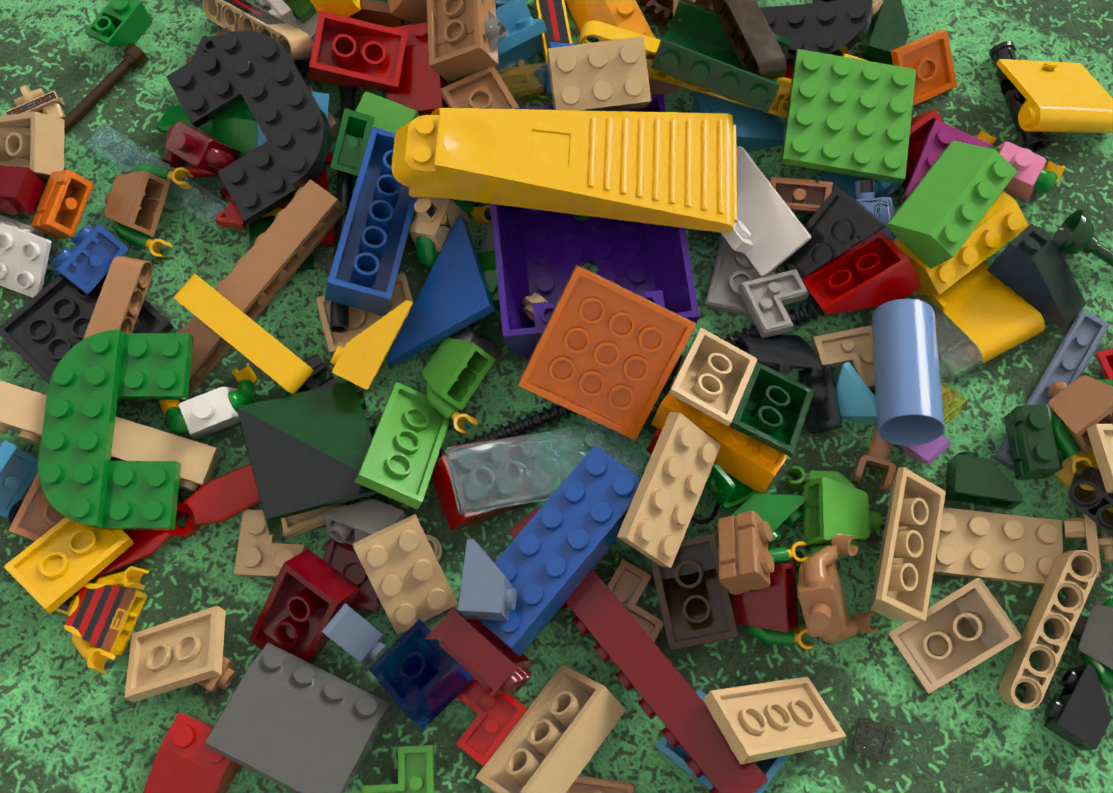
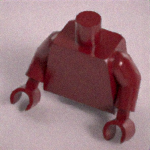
[162,121,241,199]

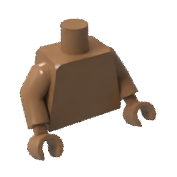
[798,534,878,643]

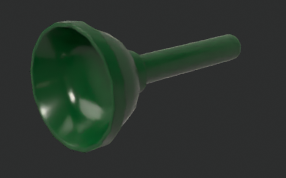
[1052,209,1113,267]

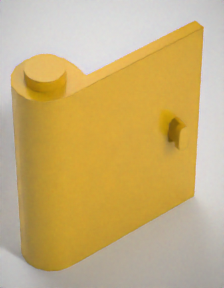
[996,59,1113,133]

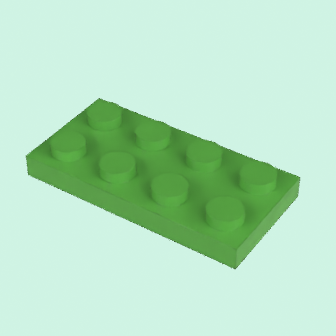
[355,382,450,510]

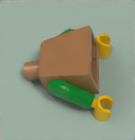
[104,164,194,259]
[1048,375,1113,475]

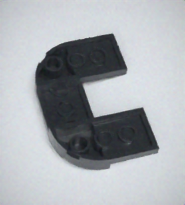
[760,0,873,65]
[166,30,332,224]

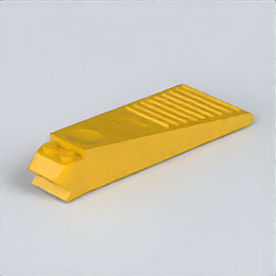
[391,108,737,233]

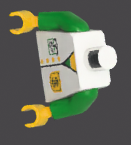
[158,363,257,440]

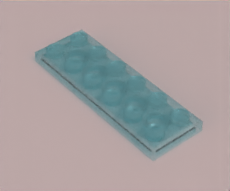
[445,424,647,515]

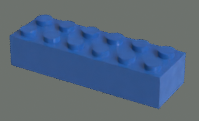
[325,127,417,316]
[476,445,641,657]

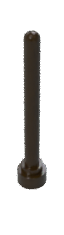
[63,43,149,134]

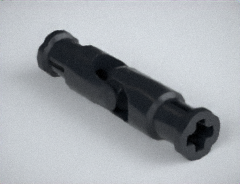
[989,41,1051,152]

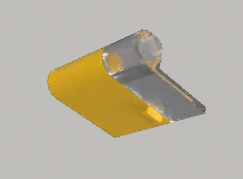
[912,261,1045,383]

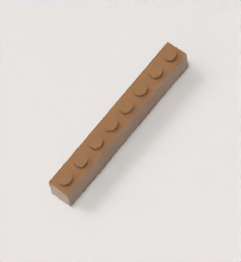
[177,179,346,399]

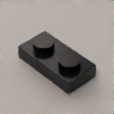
[798,364,843,434]

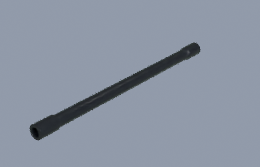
[329,86,357,333]

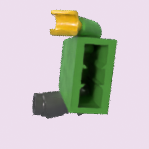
[422,329,502,435]

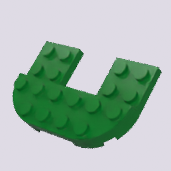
[38,329,194,530]

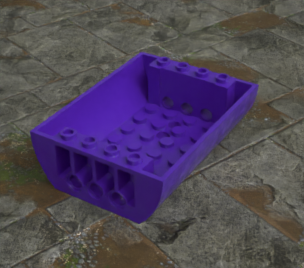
[490,94,699,359]

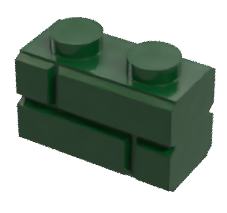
[1003,404,1063,480]

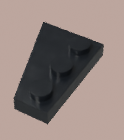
[782,186,886,279]

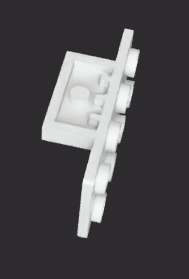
[721,146,811,276]
[0,214,51,298]

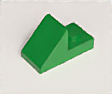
[330,108,375,176]

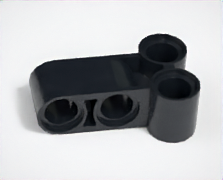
[1068,466,1113,537]

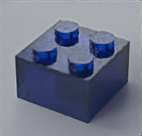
[368,619,475,729]

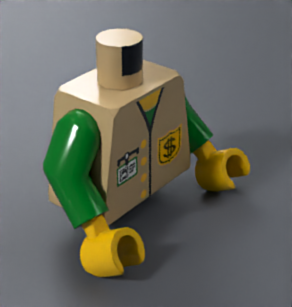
[409,197,492,269]

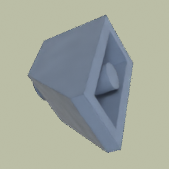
[458,539,517,621]
[322,603,388,666]

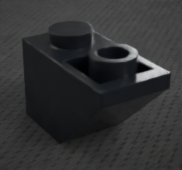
[1044,664,1112,751]

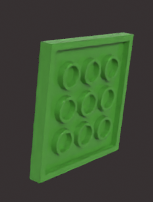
[780,49,916,184]

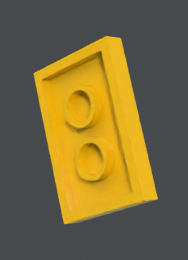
[3,517,134,614]

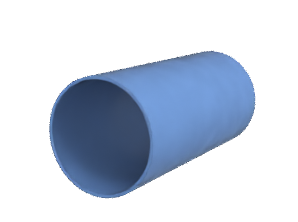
[871,299,945,446]

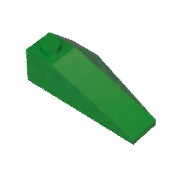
[157,100,257,159]

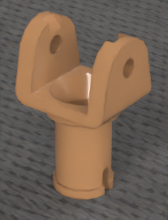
[851,426,896,491]

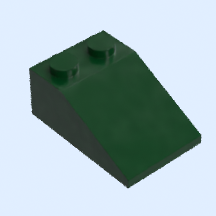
[729,362,815,457]

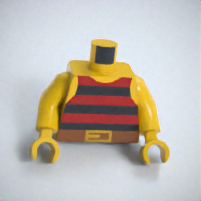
[56,566,149,674]

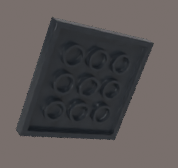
[0,274,174,384]

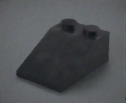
[987,223,1086,330]

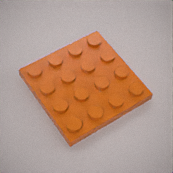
[518,265,696,441]

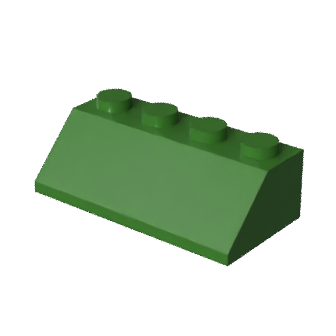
[885,141,1017,269]

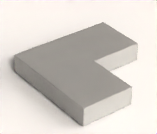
[738,269,809,339]

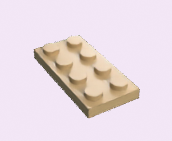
[617,412,721,568]
[933,507,1063,586]
[703,676,847,765]

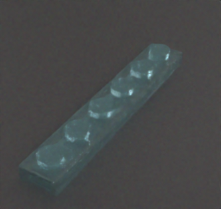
[85,122,229,237]

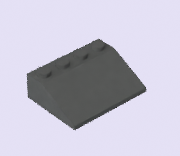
[205,643,390,793]

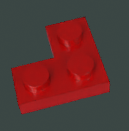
[451,672,527,767]

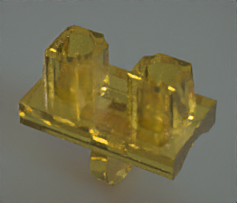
[496,59,547,100]

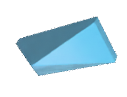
[835,362,877,426]

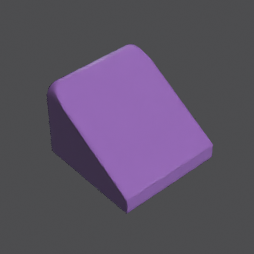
[901,435,951,465]

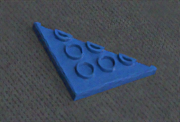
[386,215,495,367]

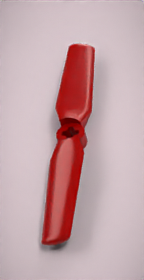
[88,464,260,583]

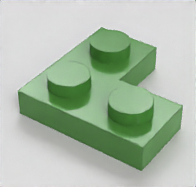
[362,745,435,793]

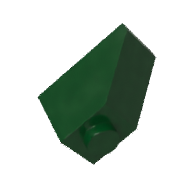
[945,452,1023,510]

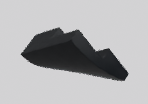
[739,334,822,377]

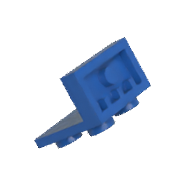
[50,223,129,295]

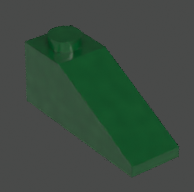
[863,0,909,65]

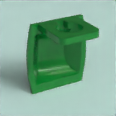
[705,462,758,510]

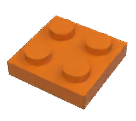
[891,30,957,106]

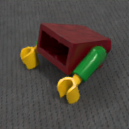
[729,541,814,649]

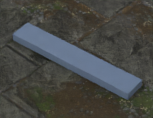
[994,309,1110,471]

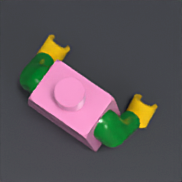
[976,129,1066,202]

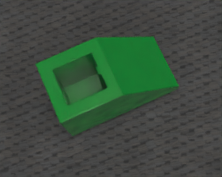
[85,0,153,47]
[731,493,806,547]

